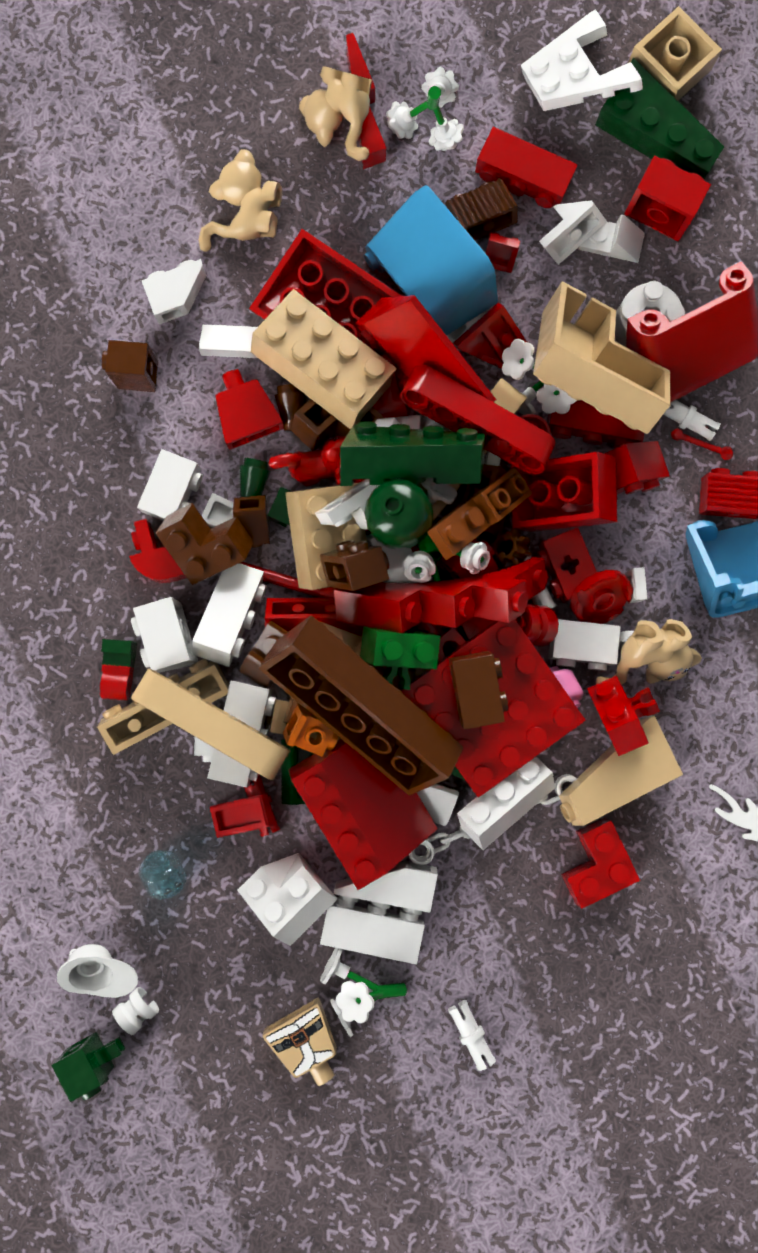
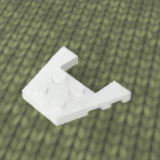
[521,10,643,111]

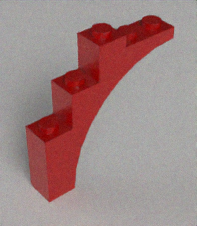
[334,557,548,633]

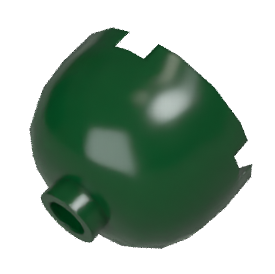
[364,479,433,549]

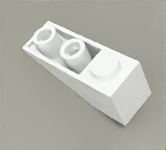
[333,861,438,915]

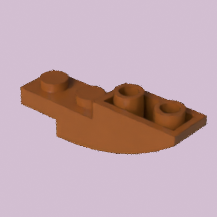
[427,467,533,560]

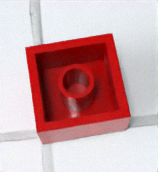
[624,155,711,242]

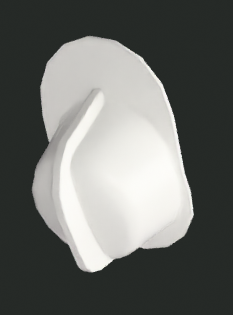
[57,944,138,998]

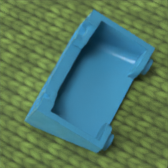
[364,185,498,336]
[685,520,758,618]

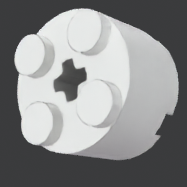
[615,281,685,347]

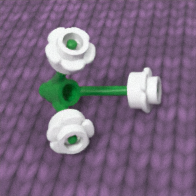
[403,535,490,583]

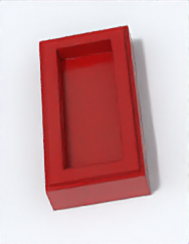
[210,793,275,838]

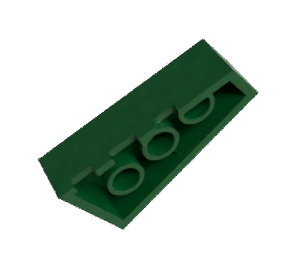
[340,422,485,486]

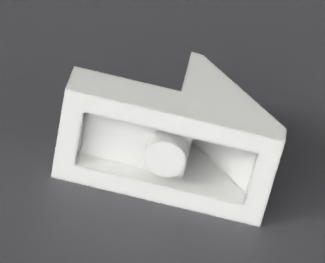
[539,200,607,265]
[578,214,645,263]
[315,479,379,530]

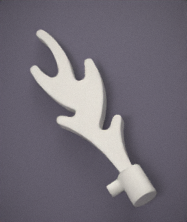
[709,784,758,842]

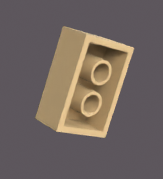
[285,483,367,590]

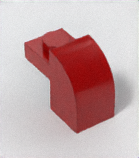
[129,519,187,583]

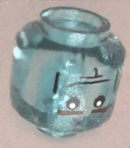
[139,850,187,900]

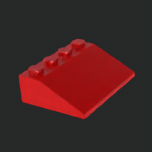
[249,229,401,352]
[355,295,497,402]
[288,739,438,890]

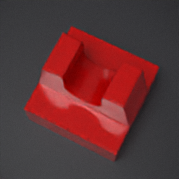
[485,232,521,274]

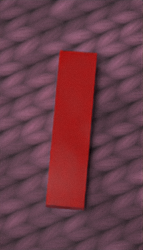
[346,33,386,170]

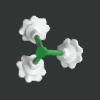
[386,66,464,151]

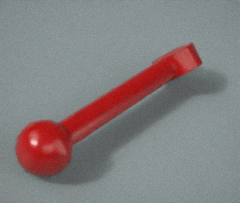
[671,428,733,460]

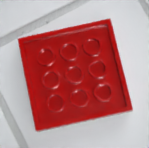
[400,619,586,798]

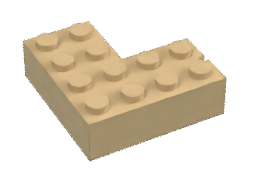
[533,281,671,434]

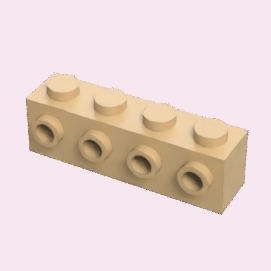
[97,659,229,755]

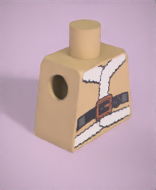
[262,997,337,1086]

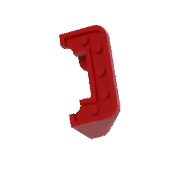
[626,261,758,402]

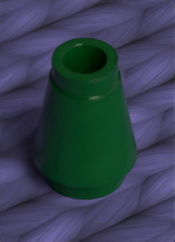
[240,458,271,497]

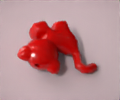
[268,436,346,487]

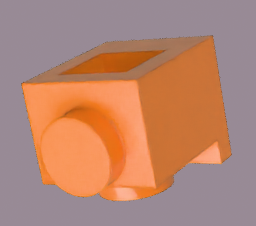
[283,704,339,757]

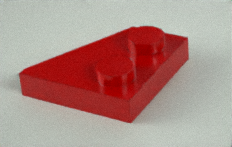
[453,303,527,369]

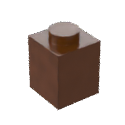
[233,495,270,548]

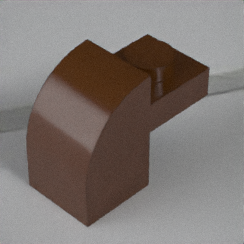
[239,621,288,689]

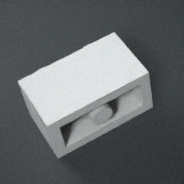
[137,449,203,521]
[548,619,621,671]

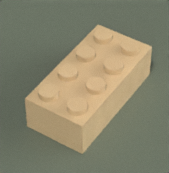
[250,289,397,429]

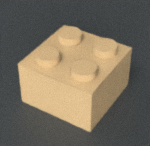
[628,6,722,101]

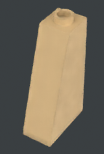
[559,716,683,826]

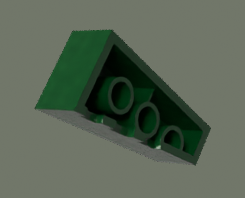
[595,58,724,179]

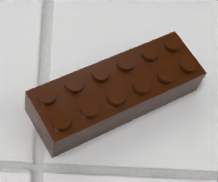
[258,615,464,796]

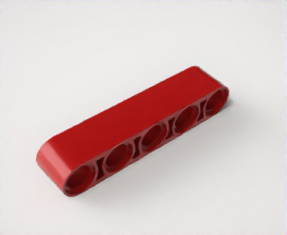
[400,365,556,475]

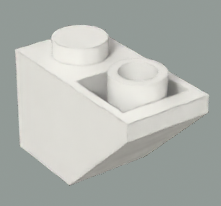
[142,259,207,325]

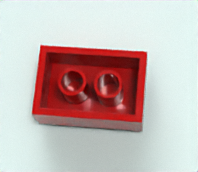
[511,452,618,532]

